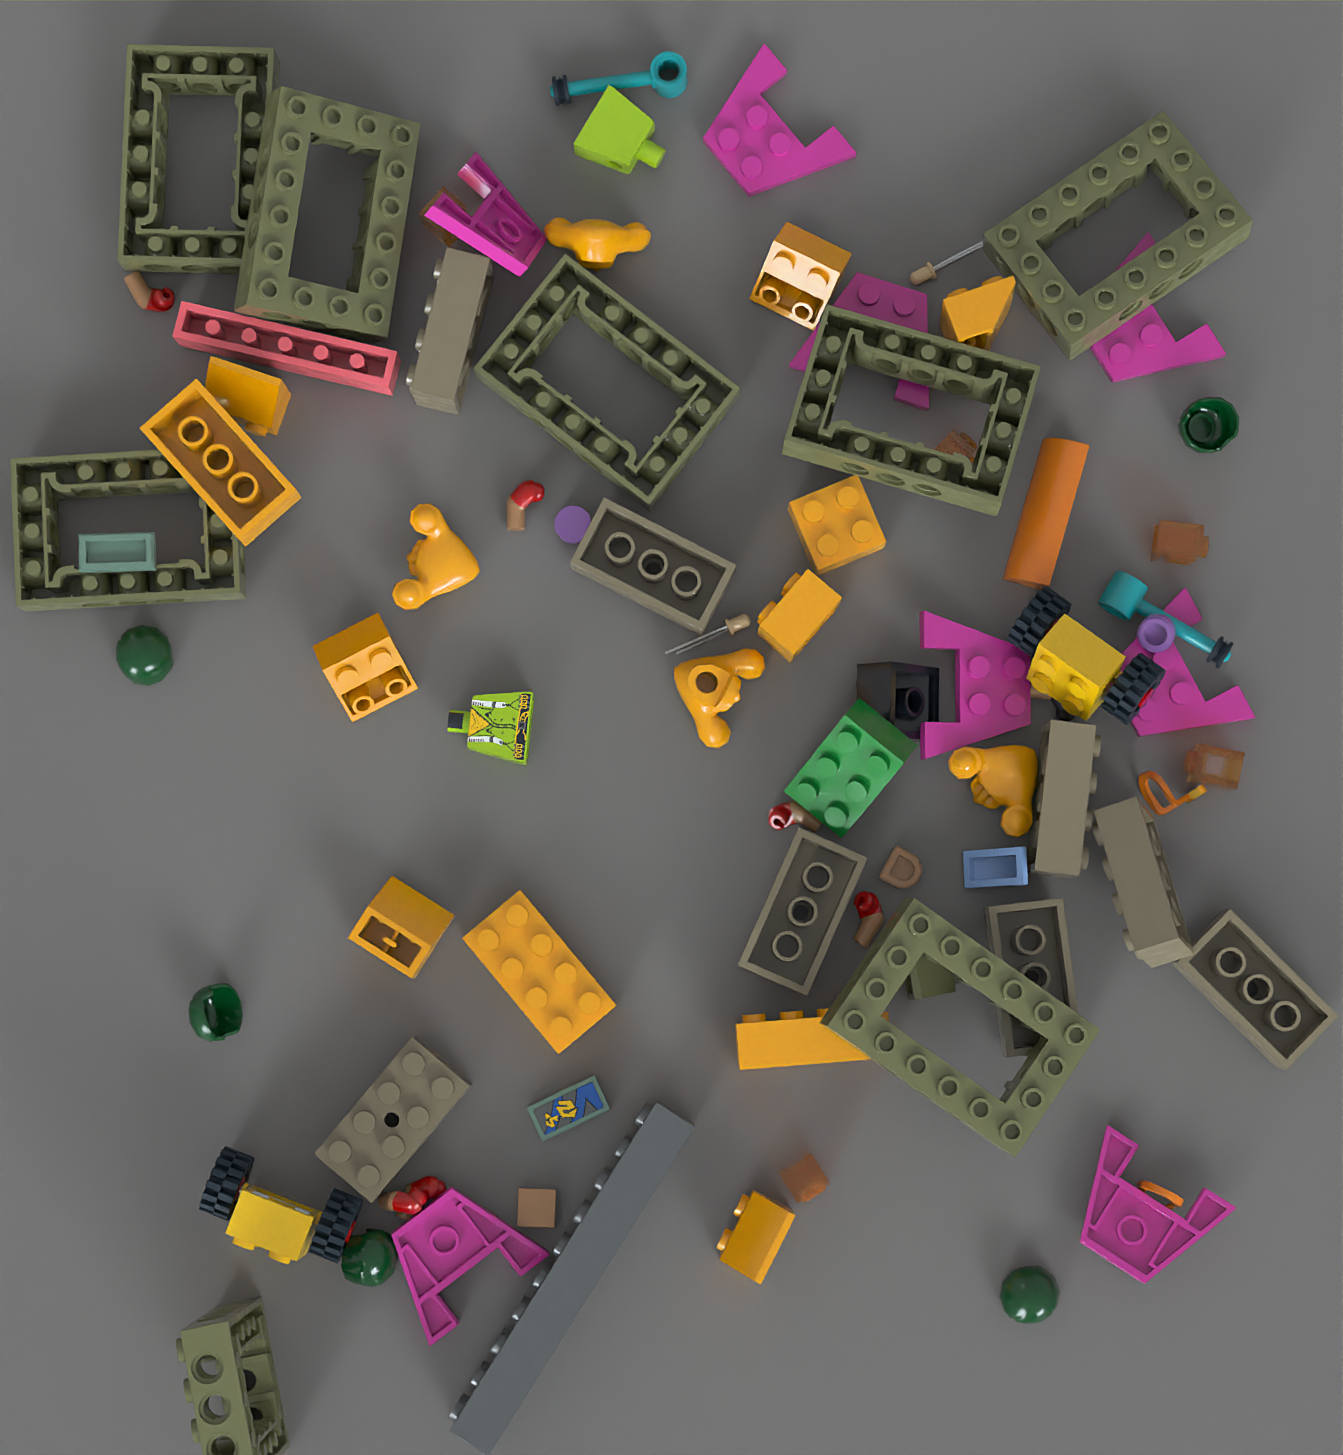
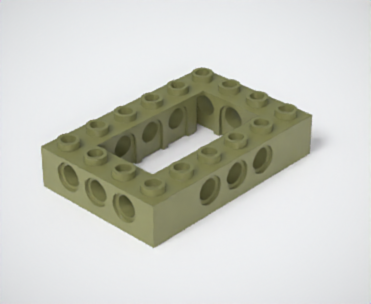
[117,44,280,274]
[234,86,421,344]
[983,111,1253,361]
[473,254,741,511]
[782,304,1041,516]
[10,450,247,612]
[819,897,1101,1157]
[176,1296,290,1455]

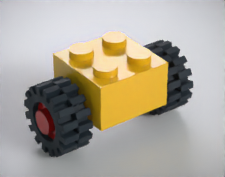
[1007,586,1166,725]
[199,1146,363,1264]

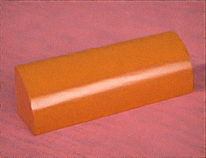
[1002,438,1090,590]

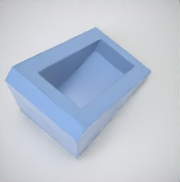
[963,847,1028,888]

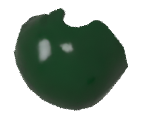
[1178,397,1239,453]
[116,625,173,686]
[188,983,243,1042]
[341,1228,399,1287]
[999,1266,1060,1324]

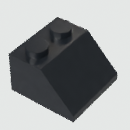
[856,661,939,742]

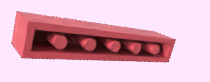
[172,301,401,396]

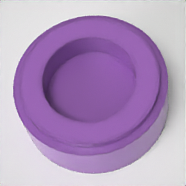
[555,505,591,544]
[1137,614,1176,653]

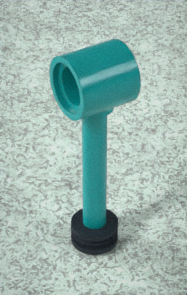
[550,51,688,106]
[1097,570,1234,669]

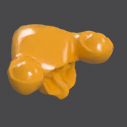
[544,217,651,272]
[391,503,480,610]
[674,648,765,748]
[948,745,1038,838]

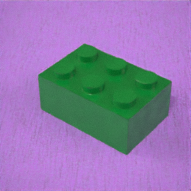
[784,698,918,838]

